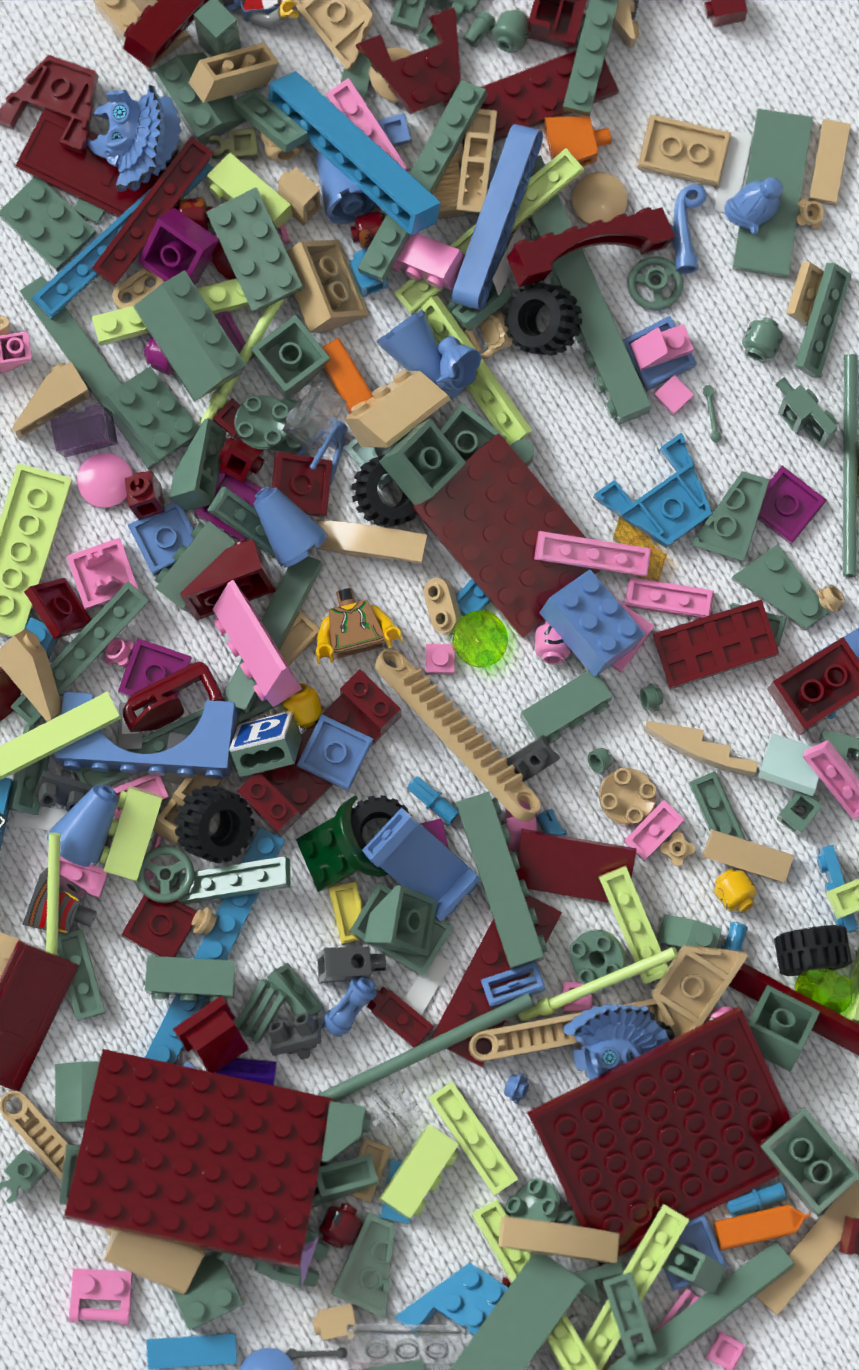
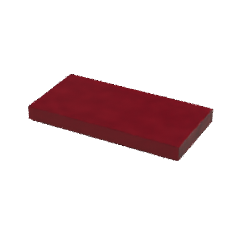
[515,829,637,903]

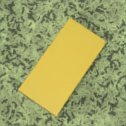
[328,881,363,945]

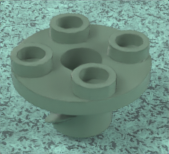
[570,929,626,985]

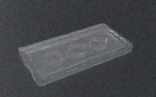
[347,1324,467,1370]

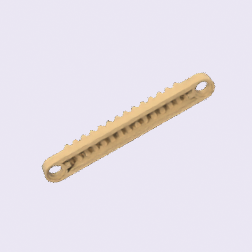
[375,648,541,821]
[469,999,670,1062]
[0,1090,112,1236]

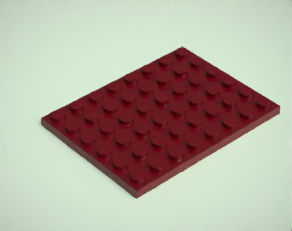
[527,1006,791,1266]
[64,1049,333,1269]

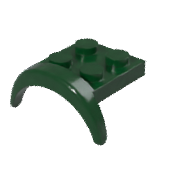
[296,796,388,892]

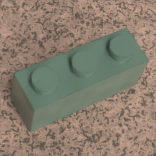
[193,0,242,57]
[155,521,236,609]
[520,670,612,745]
[145,956,237,1002]

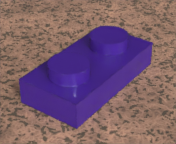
[216,1058,277,1085]

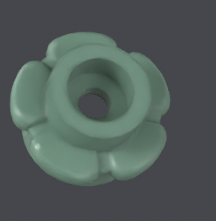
[640,683,663,711]

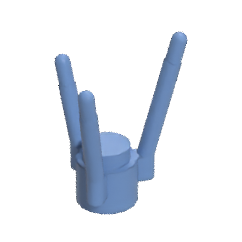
[296,418,348,485]

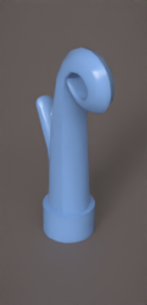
[669,184,707,274]

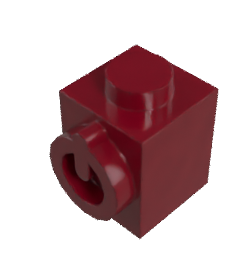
[218,437,265,483]
[124,470,165,520]

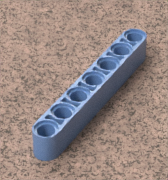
[452,124,543,310]

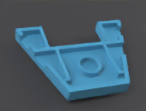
[593,433,712,548]
[395,1263,508,1336]

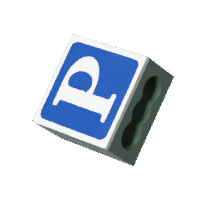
[229,712,302,777]

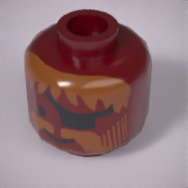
[174,197,213,231]
[350,211,386,250]

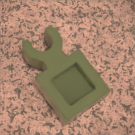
[209,128,258,160]

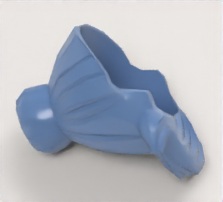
[724,177,783,235]
[436,336,482,400]

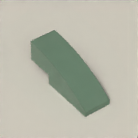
[312,1154,378,1207]

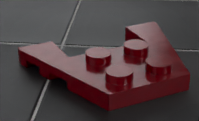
[356,7,461,115]
[0,54,99,155]

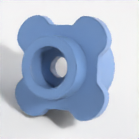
[504,1073,529,1104]

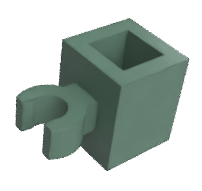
[0,1149,49,1204]

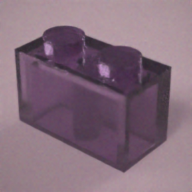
[50,404,118,458]

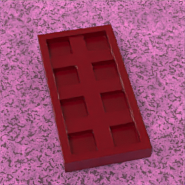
[652,599,779,689]

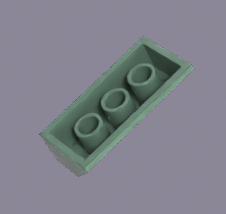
[133,270,247,402]

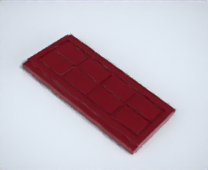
[15,109,160,218]
[0,940,79,1092]

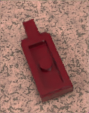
[366,987,434,1048]

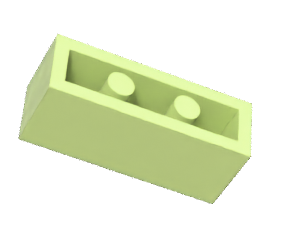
[207,153,293,230]
[99,785,163,881]
[377,1124,459,1219]

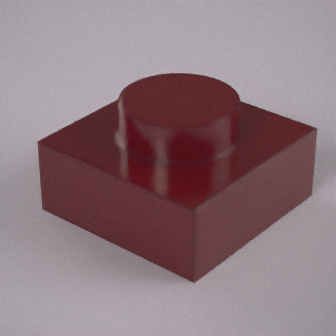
[213,398,241,439]

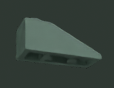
[169,418,226,511]

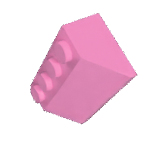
[213,580,302,707]

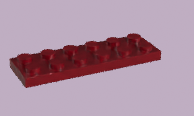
[444,50,619,148]
[430,895,562,1068]

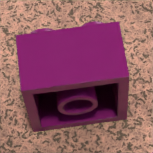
[138,208,219,285]

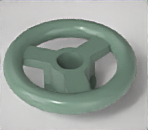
[627,256,683,311]
[137,846,194,903]

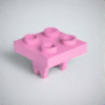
[66,537,139,611]

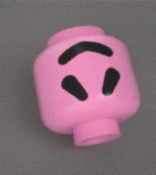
[535,621,572,664]

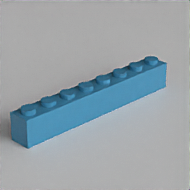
[268,71,441,236]

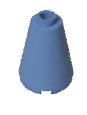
[316,152,377,224]
[377,309,442,386]
[253,486,328,568]
[47,785,119,867]

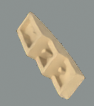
[456,109,497,214]
[312,520,427,565]
[644,721,758,777]
[498,1217,619,1264]

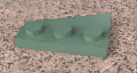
[690,471,770,561]
[731,544,829,630]

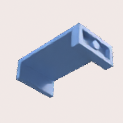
[362,807,480,922]

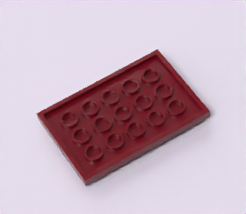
[411,433,600,638]

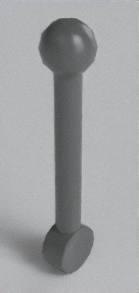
[286,1347,348,1360]

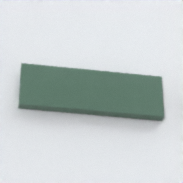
[732,108,813,278]
[450,1253,586,1370]

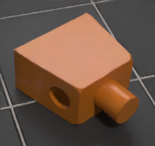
[544,116,612,167]

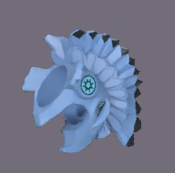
[87,85,182,192]
[563,1004,675,1080]

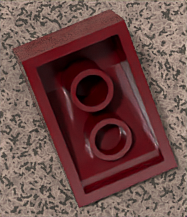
[180,539,276,620]
[767,637,859,736]

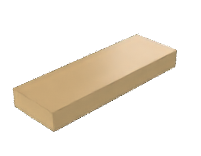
[809,119,851,205]
[702,829,794,883]

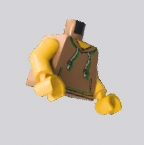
[316,588,404,664]

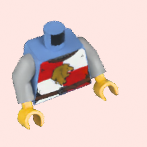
[222,0,299,28]

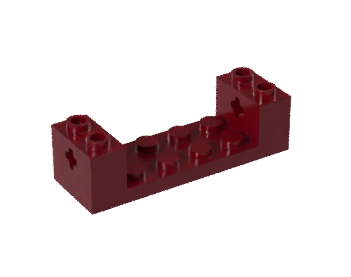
[237,669,402,837]

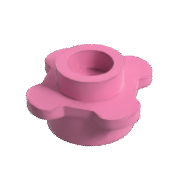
[104,638,134,666]

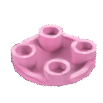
[77,453,133,508]

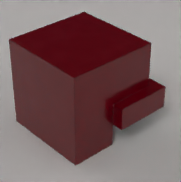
[528,0,587,49]
[173,996,249,1073]

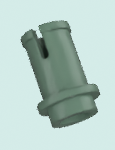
[463,10,496,47]

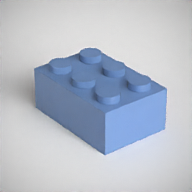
[539,569,646,677]

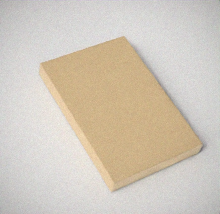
[637,114,731,187]

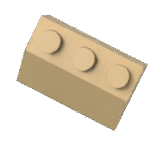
[94,0,191,70]
[287,240,369,333]
[344,369,451,448]
[103,1229,206,1295]

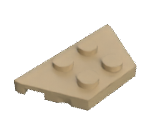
[293,0,376,71]
[651,945,748,1037]

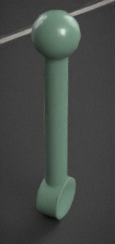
[703,385,722,442]

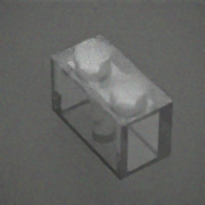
[282,382,347,450]

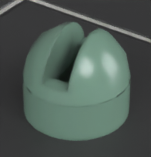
[588,748,613,773]

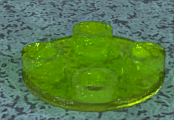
[452,610,508,668]
[795,968,852,1014]

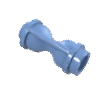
[323,976,377,1037]

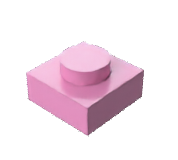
[426,644,455,674]

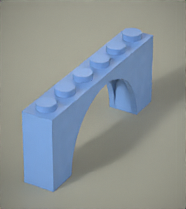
[56,692,238,780]

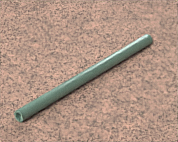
[843,354,858,577]
[318,993,535,1102]

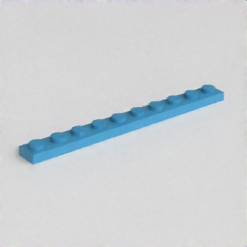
[145,827,285,1064]

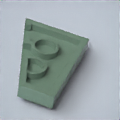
[331,1212,395,1319]

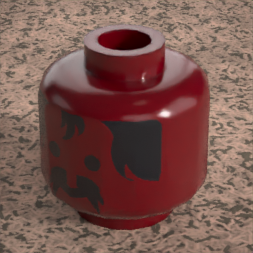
[319,1203,362,1249]

